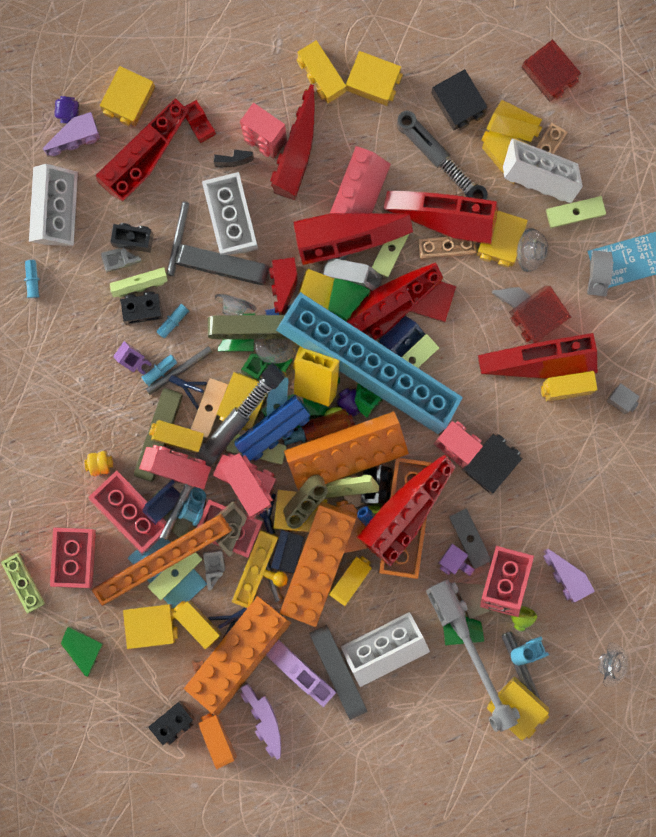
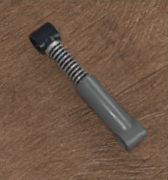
[397,110,488,200]
[194,362,287,467]

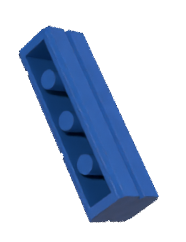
[234,395,311,461]

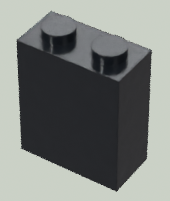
[431,69,488,131]
[462,434,523,495]

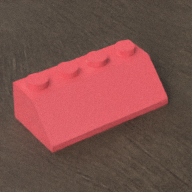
[330,146,391,213]
[88,471,167,555]

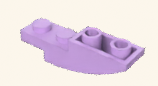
[267,640,336,707]
[240,683,281,760]

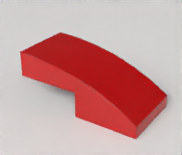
[185,100,216,143]

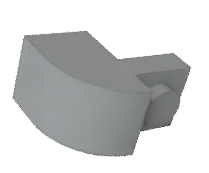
[587,250,613,296]

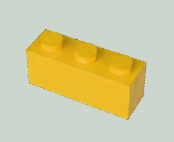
[296,40,346,104]

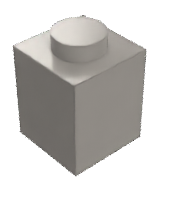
[607,383,640,414]

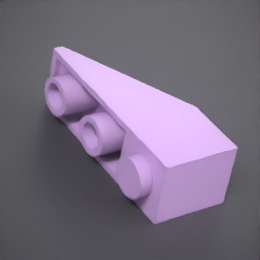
[43,112,100,156]
[543,549,595,602]

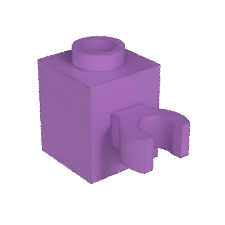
[113,341,151,374]
[438,544,475,576]

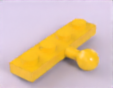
[231,530,288,608]

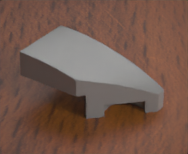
[101,248,141,273]
[491,287,534,314]
[203,550,225,590]

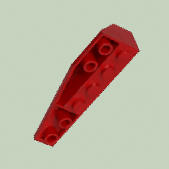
[270,84,315,200]
[95,98,189,202]
[383,191,499,245]
[293,213,413,265]
[346,263,443,340]
[478,333,598,379]
[357,455,455,567]

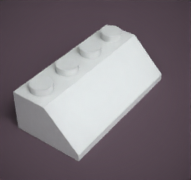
[503,138,583,203]
[29,164,78,246]
[202,172,258,255]
[341,612,430,687]

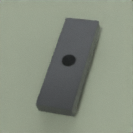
[449,508,492,569]

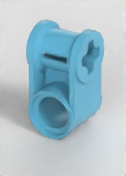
[178,487,206,526]
[511,636,549,666]

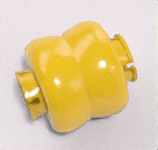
[84,451,114,476]

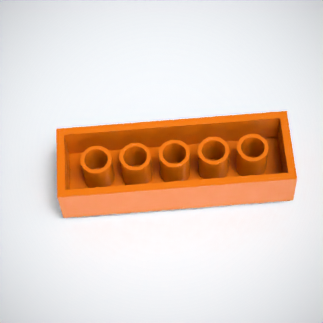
[284,411,409,491]
[379,458,431,579]
[279,501,358,627]
[184,596,291,715]

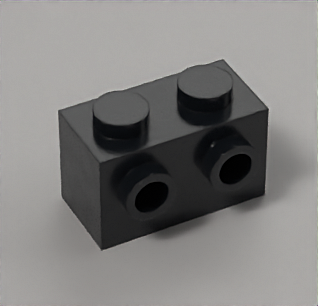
[110,223,154,253]
[120,291,163,325]
[361,464,392,506]
[148,700,195,746]

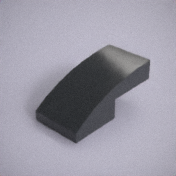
[213,149,254,167]

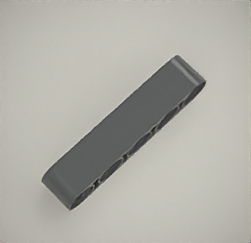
[175,244,269,285]
[309,625,368,720]

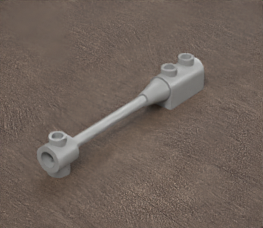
[426,580,520,732]

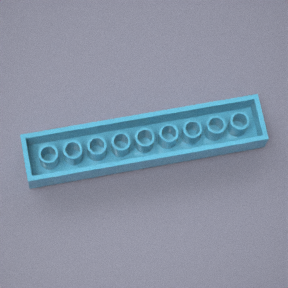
[276,292,463,434]

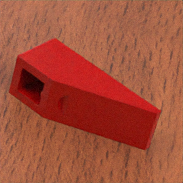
[269,257,298,315]

